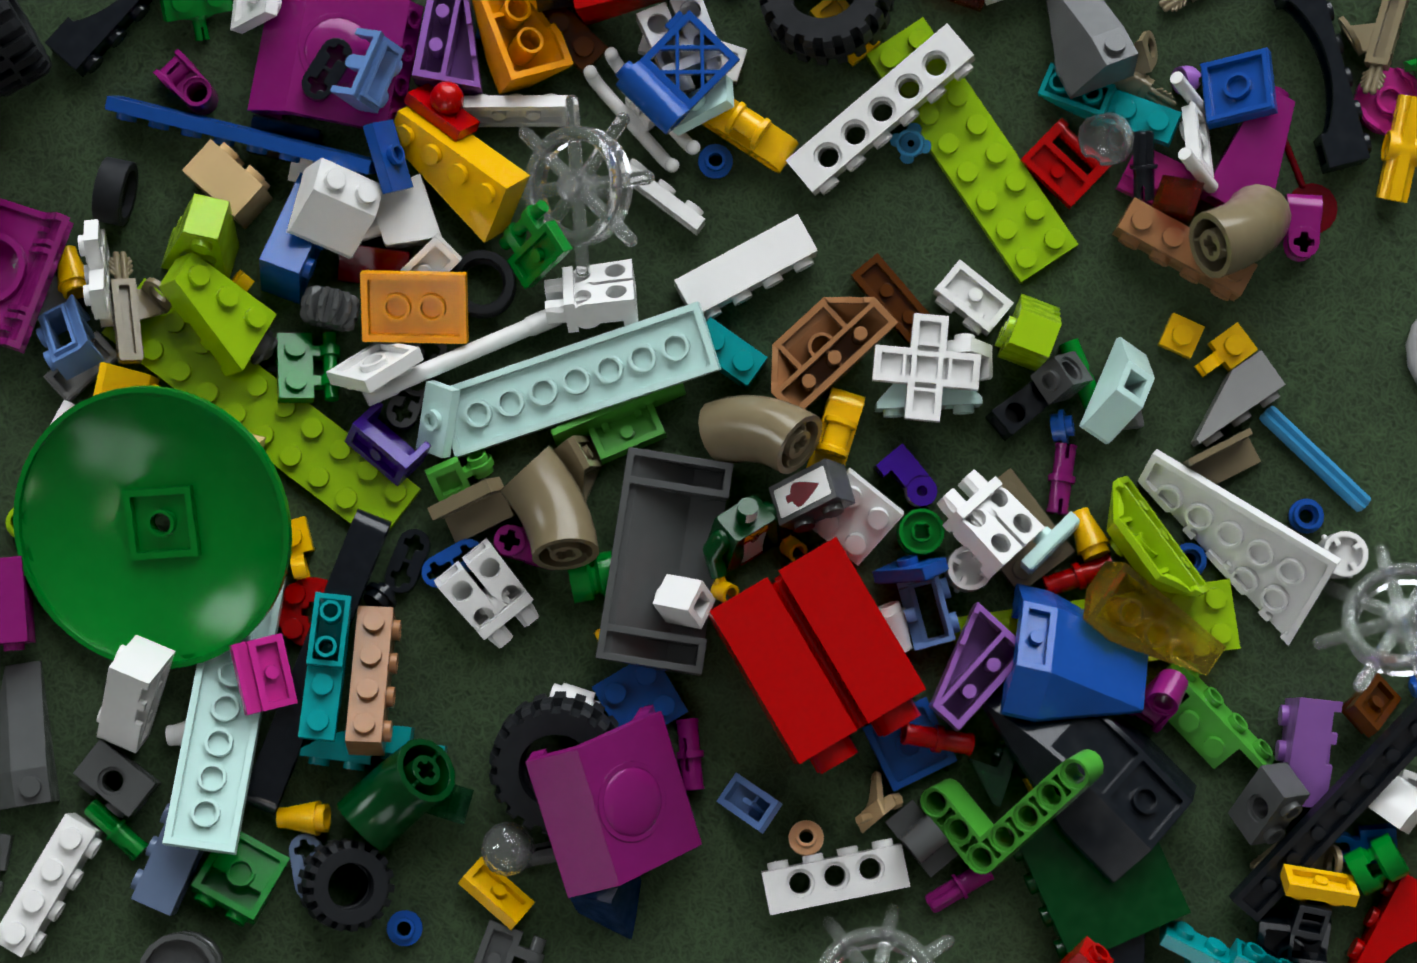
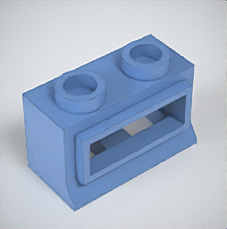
[330,28,405,114]
[36,294,104,380]
[896,575,961,651]

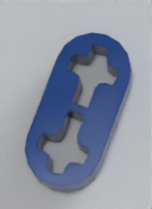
[421,539,479,588]

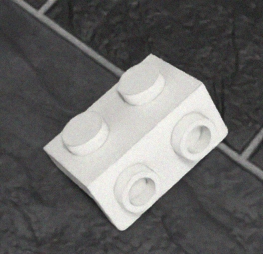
[933,259,1014,337]

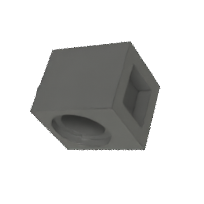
[1030,351,1094,405]

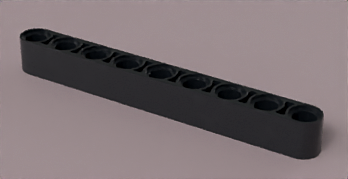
[246,508,392,815]

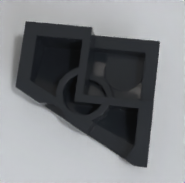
[1256,910,1332,963]

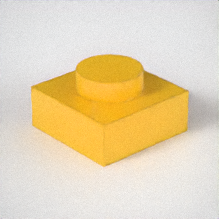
[1158,312,1205,360]

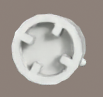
[1317,531,1368,579]
[944,545,991,593]

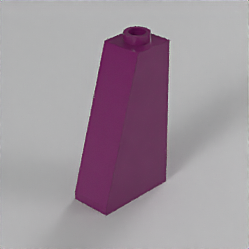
[1198,86,1295,207]

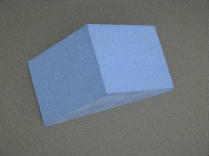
[716,772,783,834]

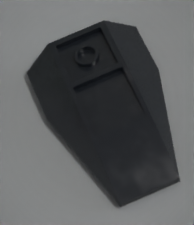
[982,680,1197,884]

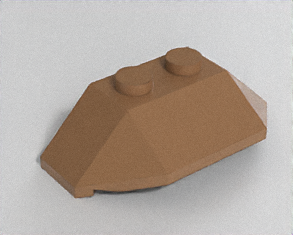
[771,297,898,409]

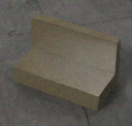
[1181,428,1261,484]
[427,477,516,543]

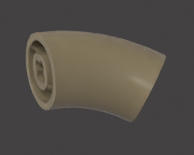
[1189,184,1292,278]
[698,395,822,474]
[500,446,599,570]

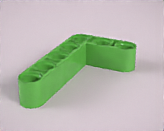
[920,749,1104,874]

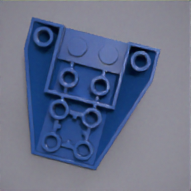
[1000,583,1149,722]

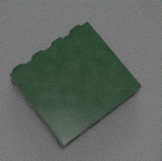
[1010,820,1191,960]

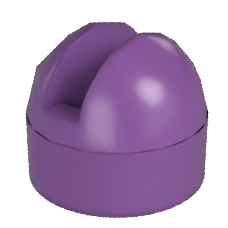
[1172,66,1201,94]

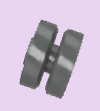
[140,930,224,963]

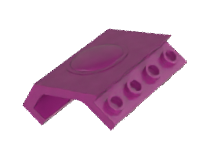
[247,0,424,130]
[0,198,74,354]
[525,704,702,898]

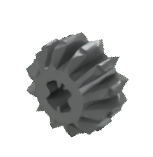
[300,285,360,332]

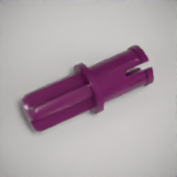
[925,868,994,913]

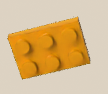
[360,270,469,344]

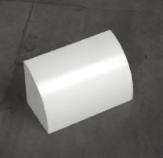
[1368,775,1417,835]

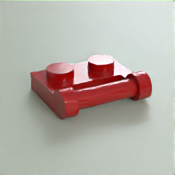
[1020,117,1113,209]

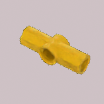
[1376,94,1417,203]

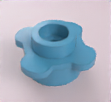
[890,123,931,164]

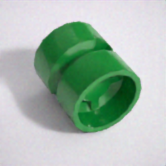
[895,508,945,558]
[568,550,612,604]
[1343,833,1411,896]

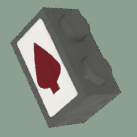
[769,458,856,533]

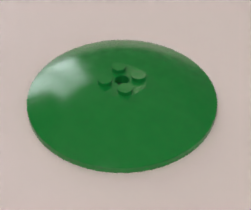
[13,386,292,669]

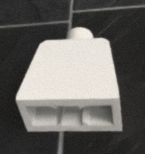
[362,174,442,250]

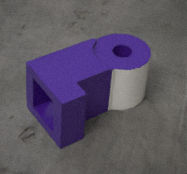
[873,443,937,508]

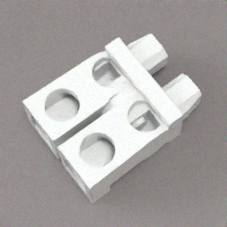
[636,0,723,94]
[544,259,639,333]
[937,469,1045,579]
[434,538,539,649]

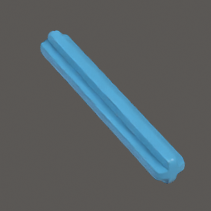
[1259,406,1371,512]

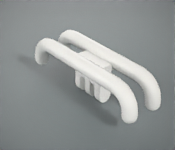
[583,47,701,173]

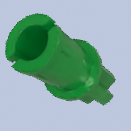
[84,799,149,861]

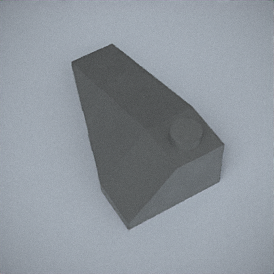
[1046,0,1139,99]
[0,660,60,810]

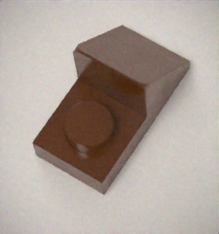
[1342,673,1402,738]

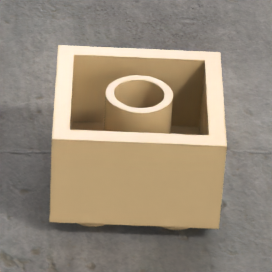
[182,139,273,229]

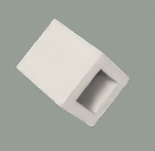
[652,574,716,629]

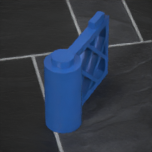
[615,10,740,135]

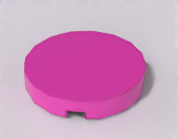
[1354,67,1417,136]

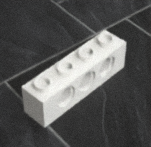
[761,838,911,915]

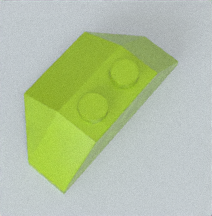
[1106,476,1211,597]

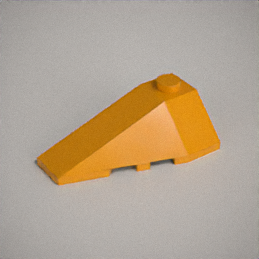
[472,0,574,95]

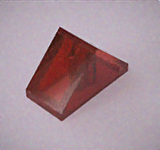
[1152,175,1205,225]

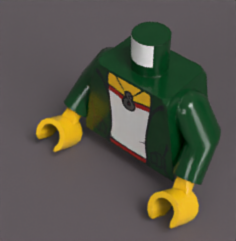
[703,495,808,603]

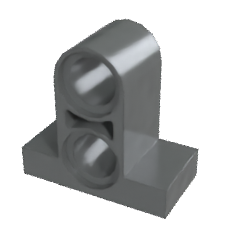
[885,799,958,877]

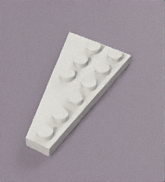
[1138,449,1341,646]

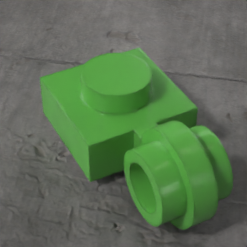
[425,450,494,502]

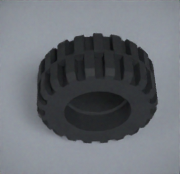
[0,0,52,97]
[759,0,894,65]
[489,691,619,835]

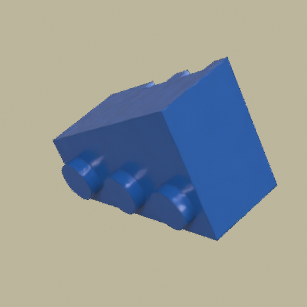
[259,173,324,304]

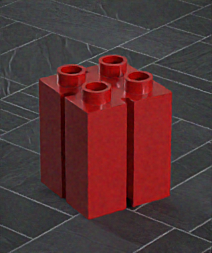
[708,537,926,774]

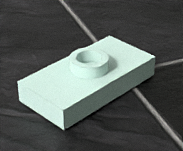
[672,75,734,136]
[416,380,460,458]
[1020,511,1080,575]

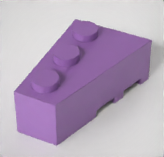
[412,0,483,95]
[929,602,1016,731]
[1275,697,1343,808]

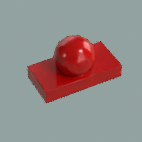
[404,81,480,141]

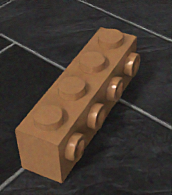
[1112,197,1258,302]
[345,606,402,756]

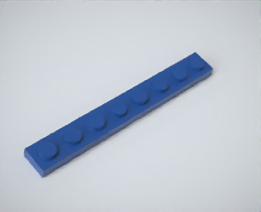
[105,95,377,177]

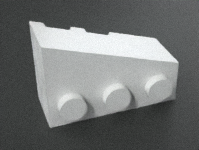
[96,635,175,754]

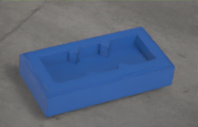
[363,119,413,194]
[872,554,949,584]

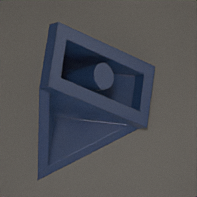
[565,876,642,940]

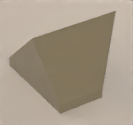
[553,435,606,502]

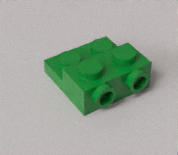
[191,831,290,927]

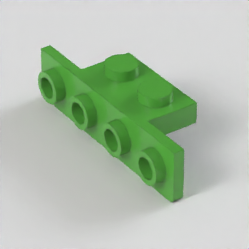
[550,383,686,464]
[1167,657,1275,769]

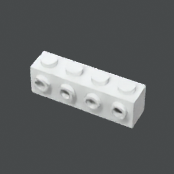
[674,214,818,322]
[0,813,103,958]

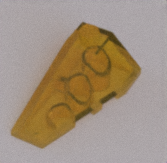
[1083,561,1226,676]

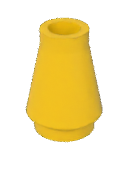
[57,245,86,299]
[1073,507,1110,562]
[276,800,331,836]

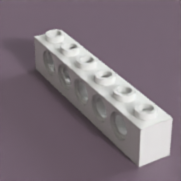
[785,23,975,196]

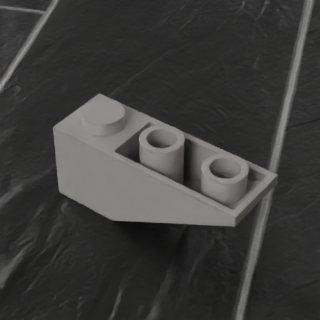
[1191,350,1286,447]

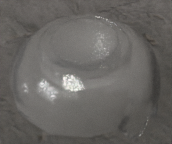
[1078,112,1135,166]
[481,821,536,877]

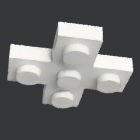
[78,219,114,328]
[872,313,982,423]

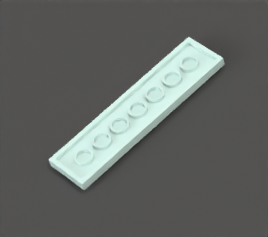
[451,301,721,458]
[162,577,287,855]

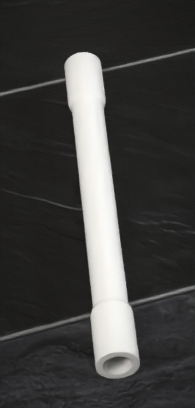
[362,309,562,406]

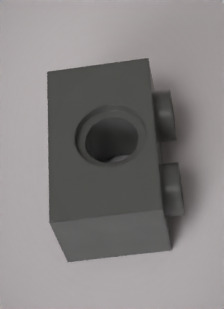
[73,739,162,818]
[1228,762,1310,845]

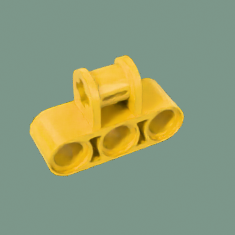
[702,99,799,173]
[806,387,866,468]

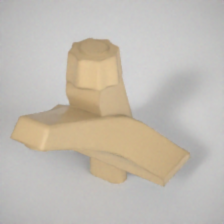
[855,771,904,834]

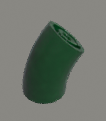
[336,738,455,852]

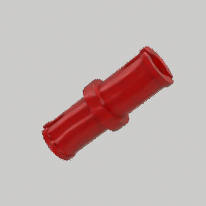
[1042,554,1116,595]
[900,723,975,756]

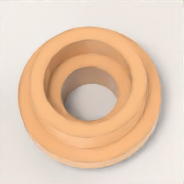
[788,820,824,856]

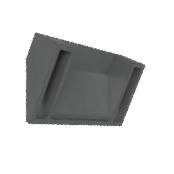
[595,447,734,676]

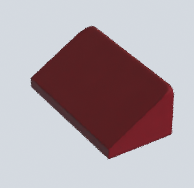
[338,245,412,284]

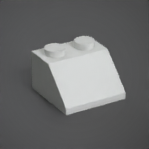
[287,158,382,259]

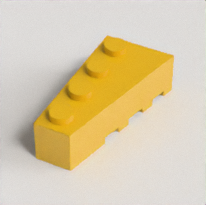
[394,106,530,243]

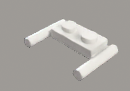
[1170,71,1218,193]

